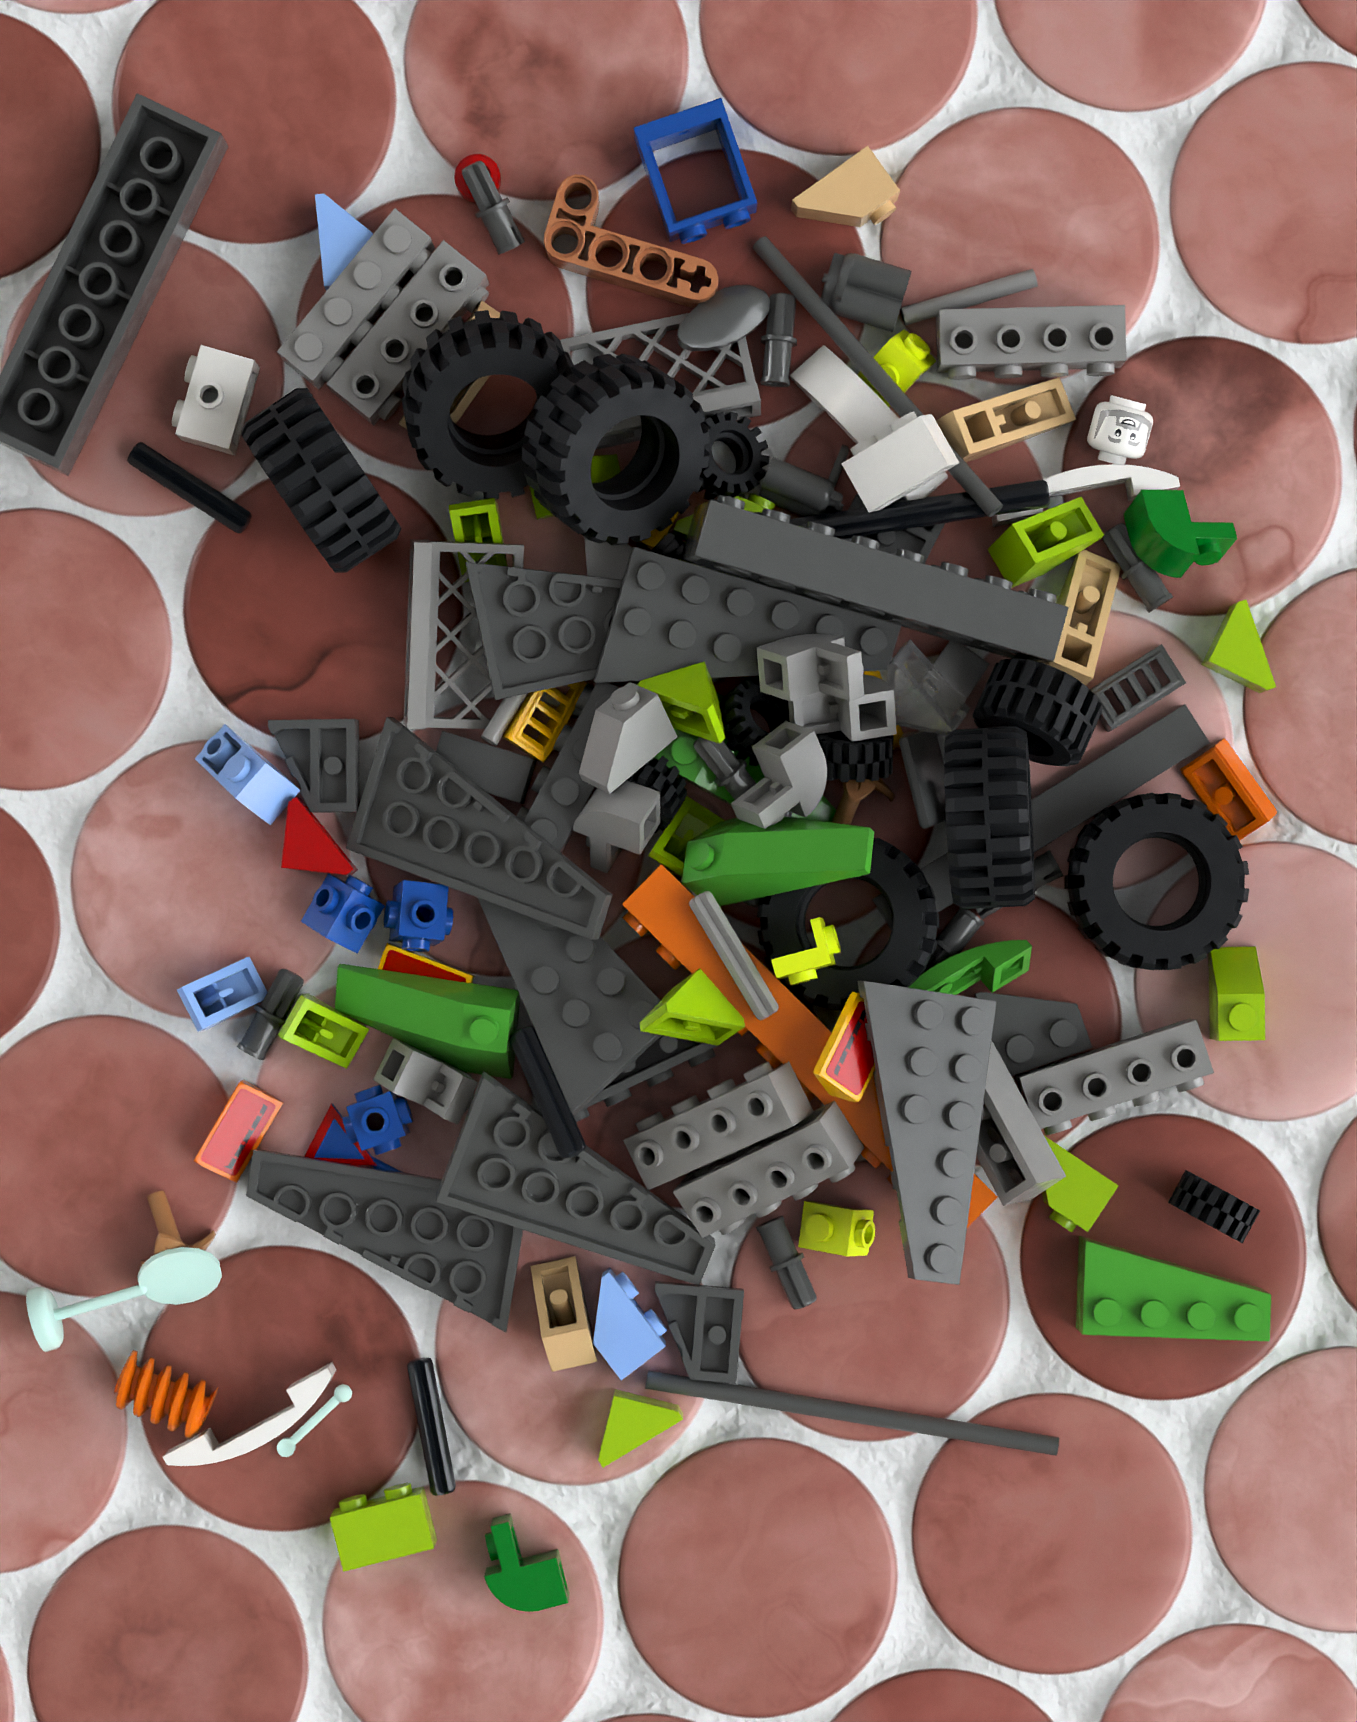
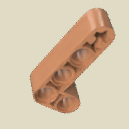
[544,174,719,308]

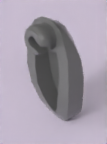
[677,285,770,351]

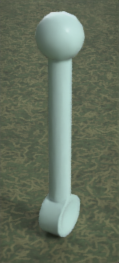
[277,1384,352,1457]

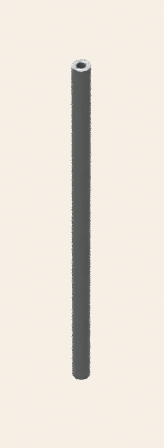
[645,1370,1059,1456]

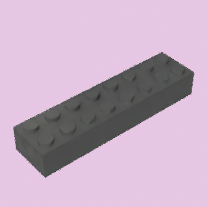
[0,93,228,476]
[681,495,1069,663]

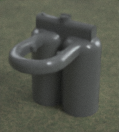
[821,253,912,332]
[758,444,850,517]

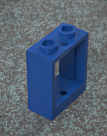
[633,98,757,244]

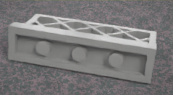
[560,313,761,450]
[403,539,524,729]

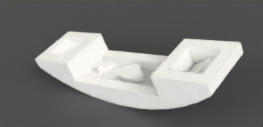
[790,345,948,501]
[992,464,1180,527]
[163,1362,336,1466]

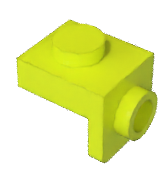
[857,329,936,408]
[771,917,841,985]
[798,1201,875,1256]

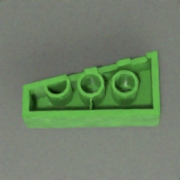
[1076,1236,1271,1341]

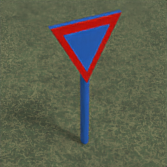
[304,1103,403,1173]

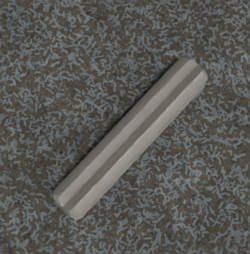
[689,891,779,1020]

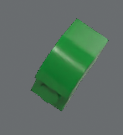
[1123,489,1237,578]
[484,1513,570,1612]

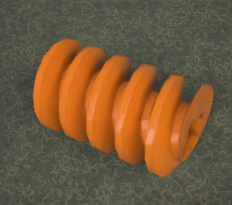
[114,1350,219,1440]

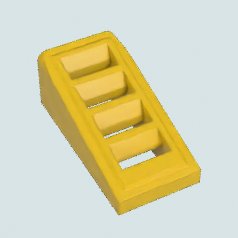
[502,681,587,763]

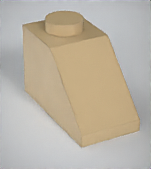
[791,146,900,227]
[530,1256,597,1372]

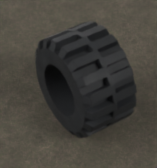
[973,658,1103,766]

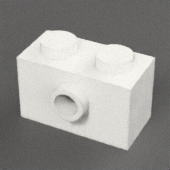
[172,345,260,456]
[841,411,959,513]

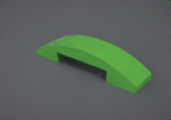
[909,940,1032,995]

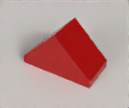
[281,797,358,875]

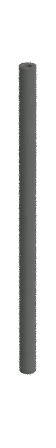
[753,236,1003,517]

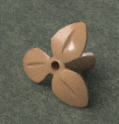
[832,778,895,825]
[141,1191,216,1266]

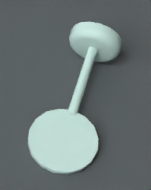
[26,1247,222,1352]

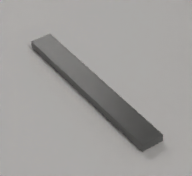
[872,704,1210,930]

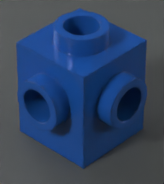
[301,873,385,954]
[383,880,453,952]
[342,1085,413,1155]

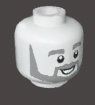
[1087,395,1153,465]

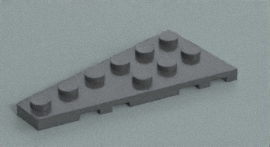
[478,898,662,1116]

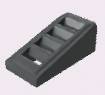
[1090,644,1186,732]

